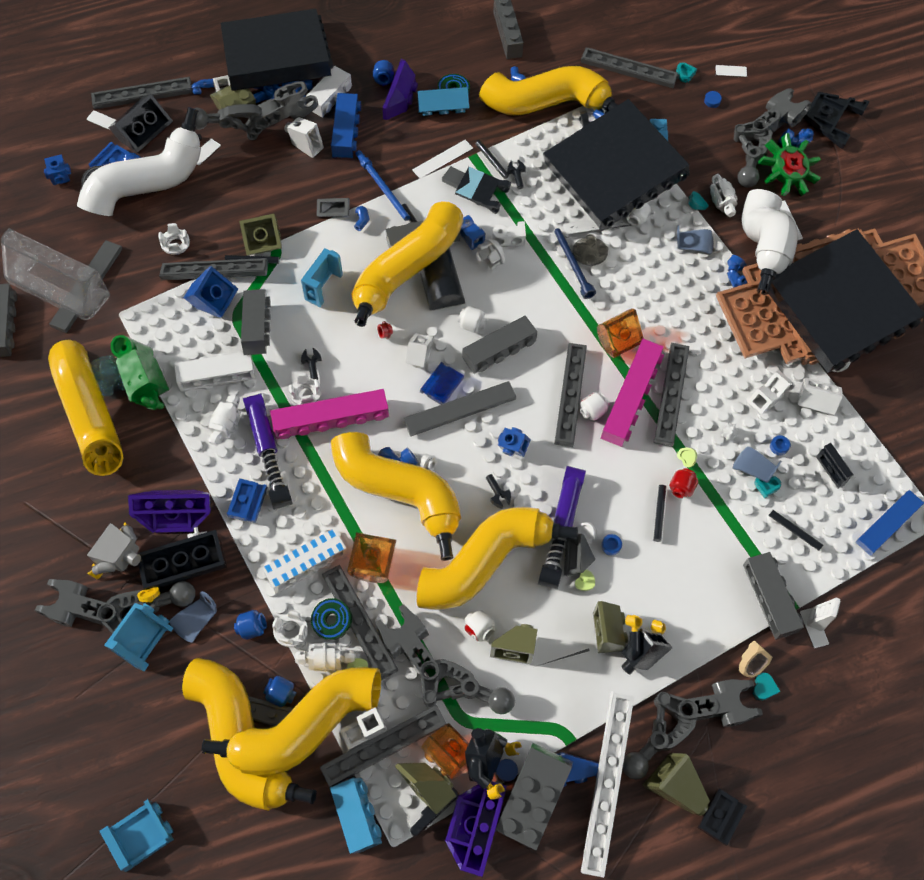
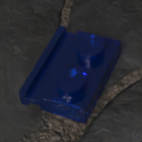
[420,362,464,405]

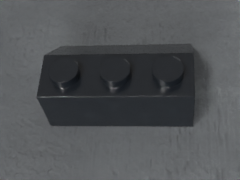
[108,93,173,153]

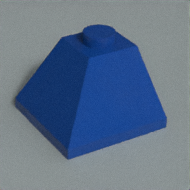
[183,266,238,318]

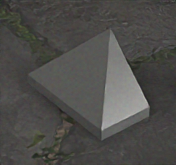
[317,198,350,217]
[564,534,596,576]

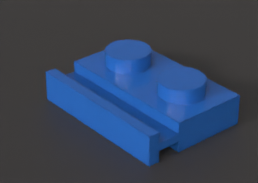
[89,142,130,168]
[227,478,268,523]

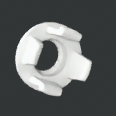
[158,223,190,255]
[477,238,505,270]
[289,373,321,405]
[272,610,308,647]

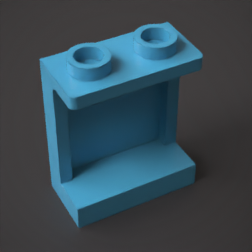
[301,248,343,307]
[104,603,173,671]
[100,799,174,872]

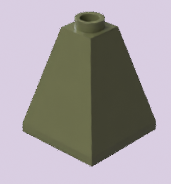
[643,753,710,816]

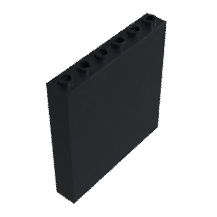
[221,9,333,91]
[543,99,690,231]
[769,229,924,373]

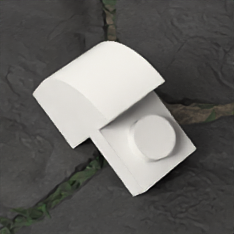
[747,370,793,414]
[340,707,387,750]

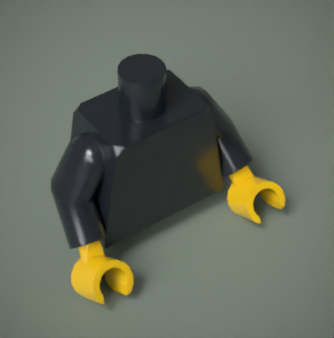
[621,615,672,675]
[465,728,522,800]

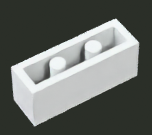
[306,66,352,118]

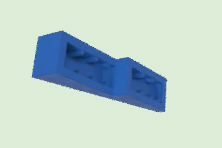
[856,490,924,556]

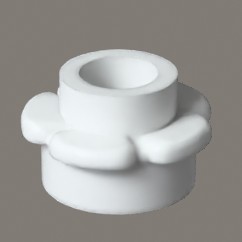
[721,423,738,441]
[419,454,437,471]

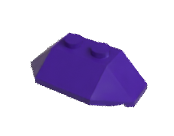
[383,59,418,120]
[128,490,211,533]
[445,781,507,877]

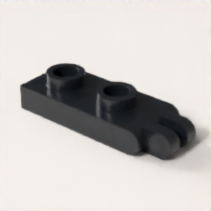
[410,787,459,836]

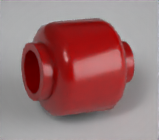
[669,468,699,498]

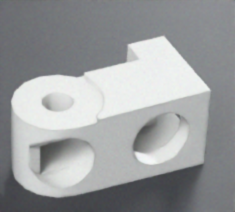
[493,221,526,246]

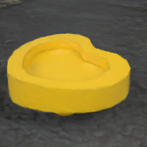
[137,587,160,603]

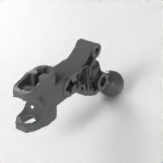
[194,81,319,140]
[734,88,812,188]
[35,579,195,634]
[375,604,515,714]
[622,679,763,780]

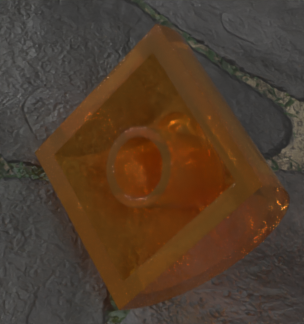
[597,308,644,358]
[347,532,396,583]
[421,723,469,780]

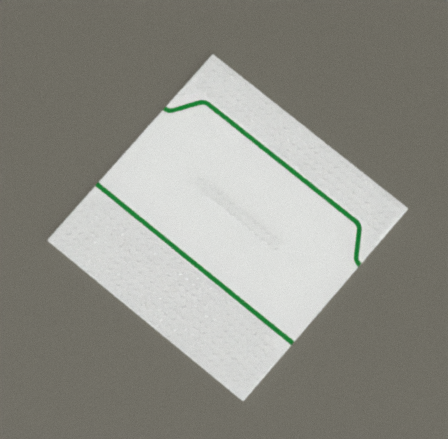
[119,106,924,847]

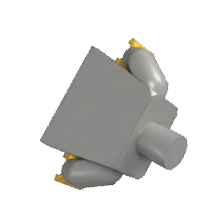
[87,522,141,579]

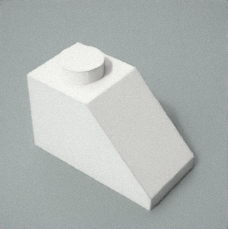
[406,333,433,368]

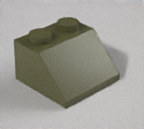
[210,86,256,118]
[239,214,282,256]
[593,601,628,653]
[490,624,538,664]
[395,763,457,815]

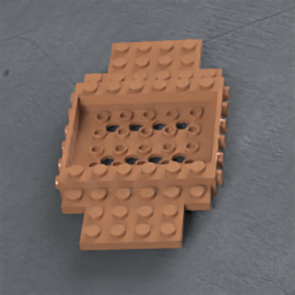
[716,228,924,365]

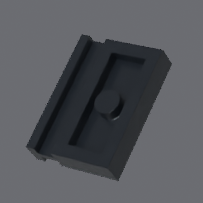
[816,443,854,489]
[697,788,747,846]

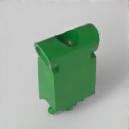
[110,335,170,410]

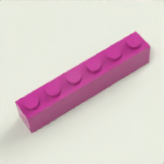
[600,339,664,447]
[270,389,389,439]

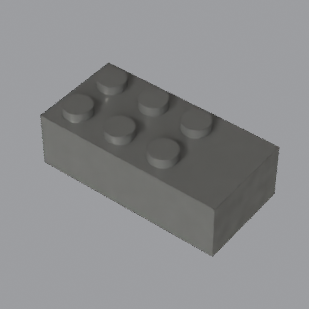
[495,743,573,850]

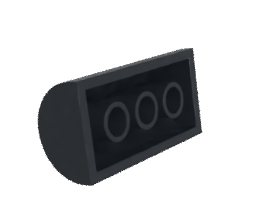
[419,248,465,311]
[137,530,227,590]

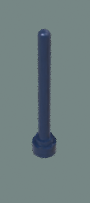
[554,228,596,299]

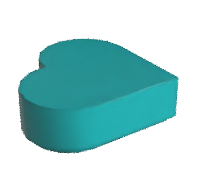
[676,63,697,83]
[688,191,709,210]
[754,476,781,498]
[753,672,780,701]

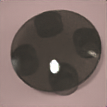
[573,234,609,266]

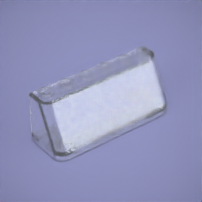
[1,228,110,320]

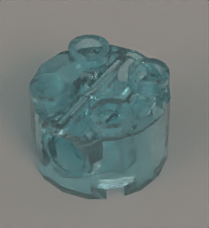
[91,355,125,396]

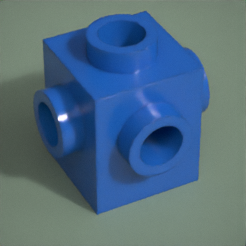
[44,154,71,185]
[498,427,531,457]

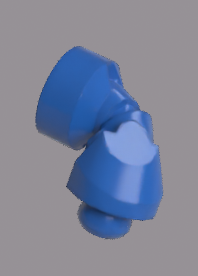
[778,128,814,147]
[727,255,748,288]
[378,447,419,465]

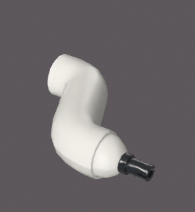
[77,107,201,216]
[742,189,798,295]

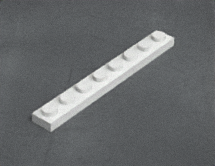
[581,692,634,878]

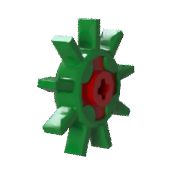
[758,133,821,196]

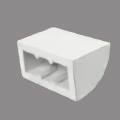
[797,378,843,415]

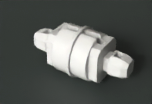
[710,174,738,217]
[208,394,241,446]
[295,642,355,672]

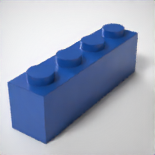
[331,93,361,158]

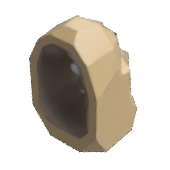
[739,641,773,677]

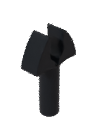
[507,160,526,189]
[301,348,322,380]
[486,474,511,509]

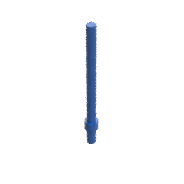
[356,150,410,221]

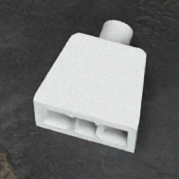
[284,117,324,158]

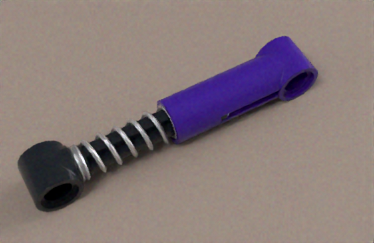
[243,393,293,510]
[538,466,586,589]

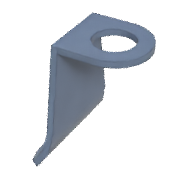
[677,225,714,254]
[732,447,782,483]
[169,591,217,643]

